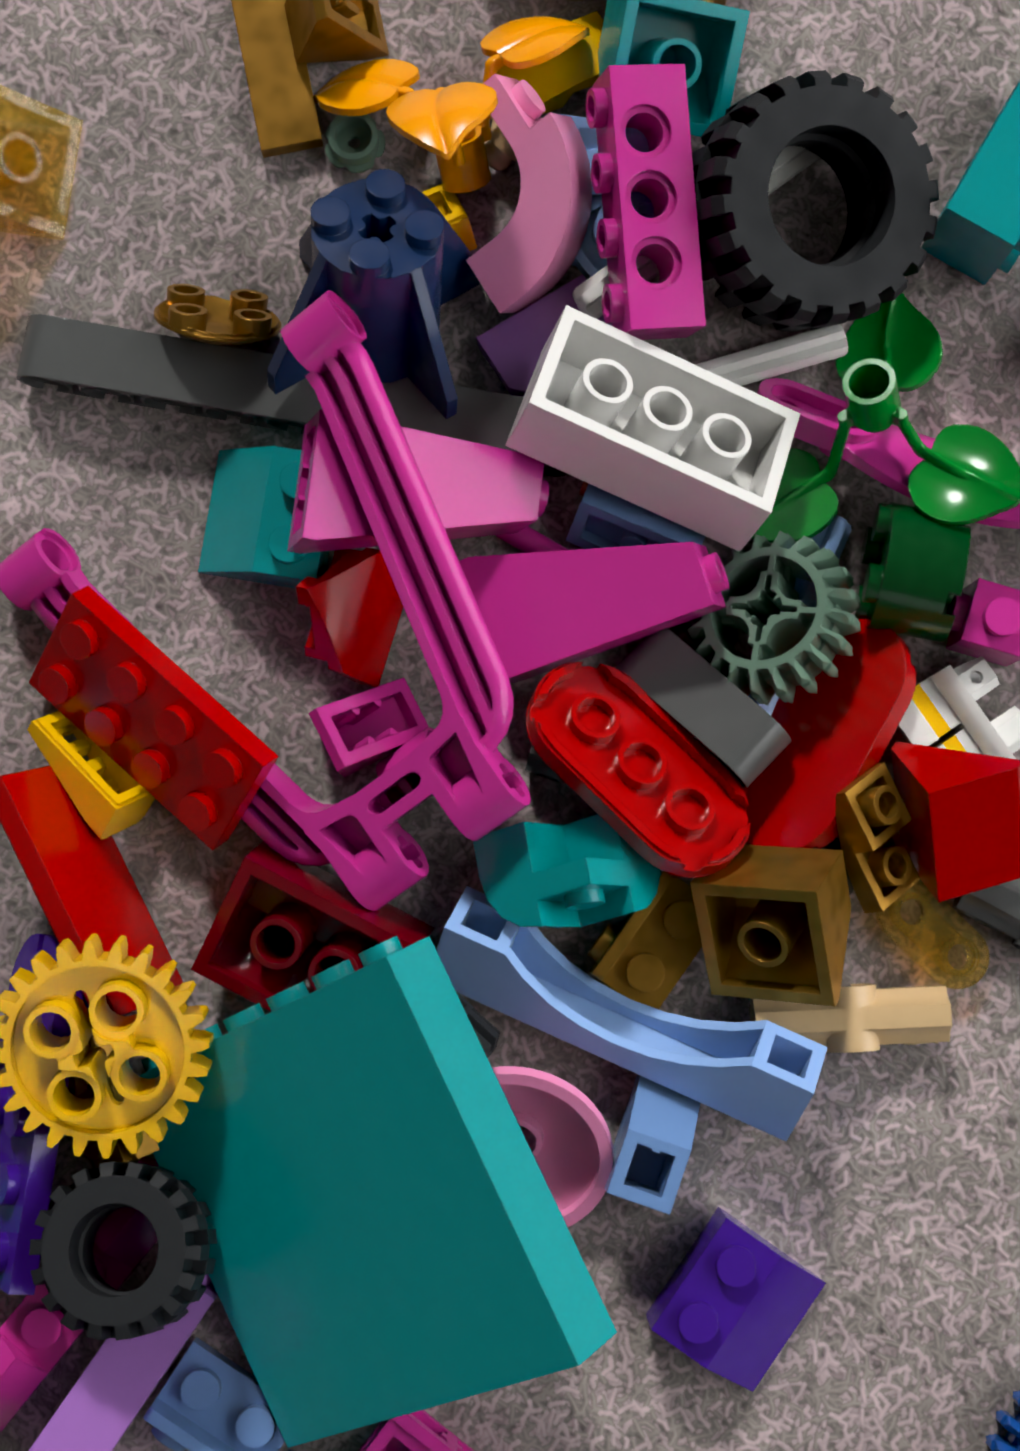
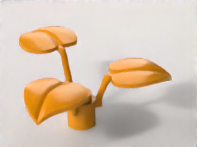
[313,16,590,193]

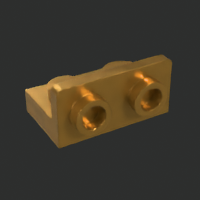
[587,870,702,1009]

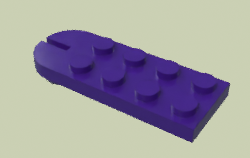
[0,934,89,1295]

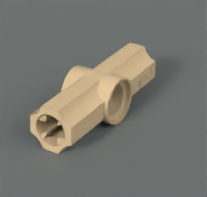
[749,983,952,1053]

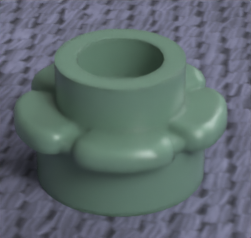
[325,115,386,173]

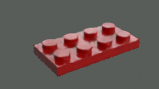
[29,586,279,851]

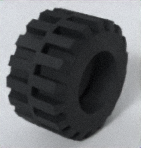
[29,1161,217,1341]

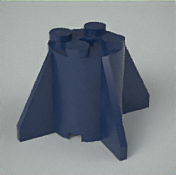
[267,169,480,419]

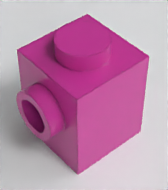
[946,578,1020,667]

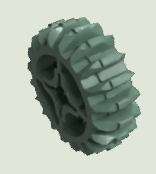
[687,531,862,705]

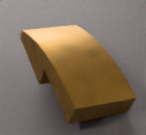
[836,762,920,913]

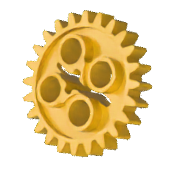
[0,933,214,1159]

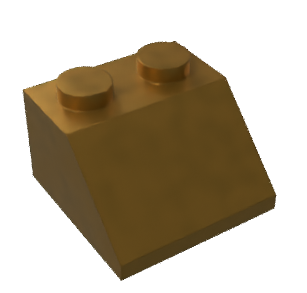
[690,845,851,1007]

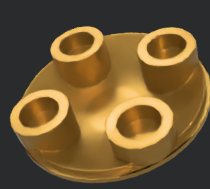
[154,284,281,345]

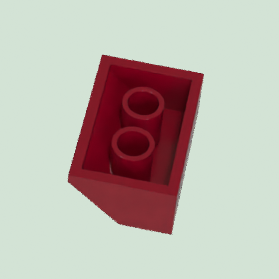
[191,841,434,1012]

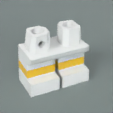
[892,656,1020,759]

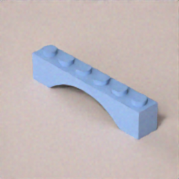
[436,886,828,1141]

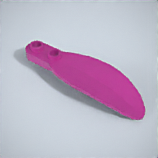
[757,378,1020,529]

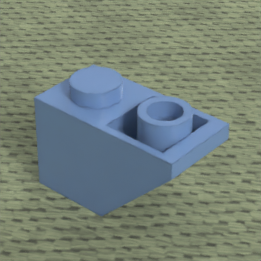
[604,1074,700,1215]

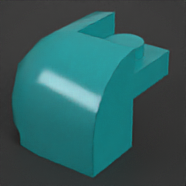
[473,814,661,928]

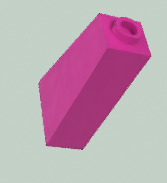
[287,409,549,554]
[459,542,729,683]

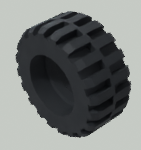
[692,70,939,332]

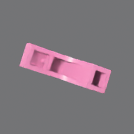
[466,74,592,314]

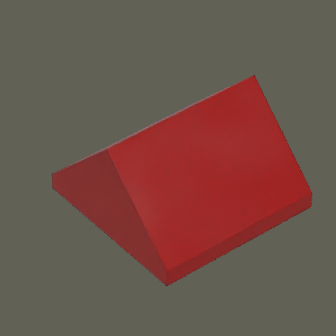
[891,741,1020,903]

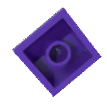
[646,1207,826,1392]

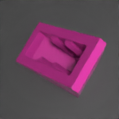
[309,677,429,777]

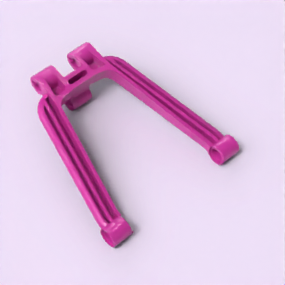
[0,290,531,911]

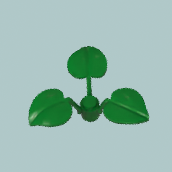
[751,293,1020,543]

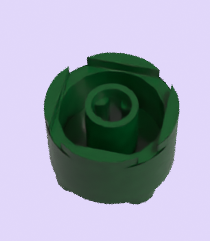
[852,502,971,642]

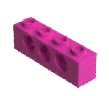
[586,64,706,340]

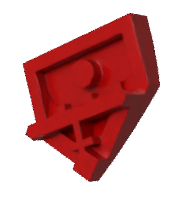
[296,547,403,688]

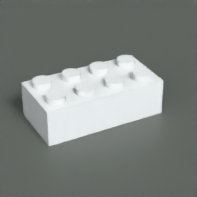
[505,305,800,552]

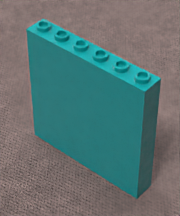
[140,936,617,1448]

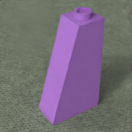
[29,1274,218,1451]

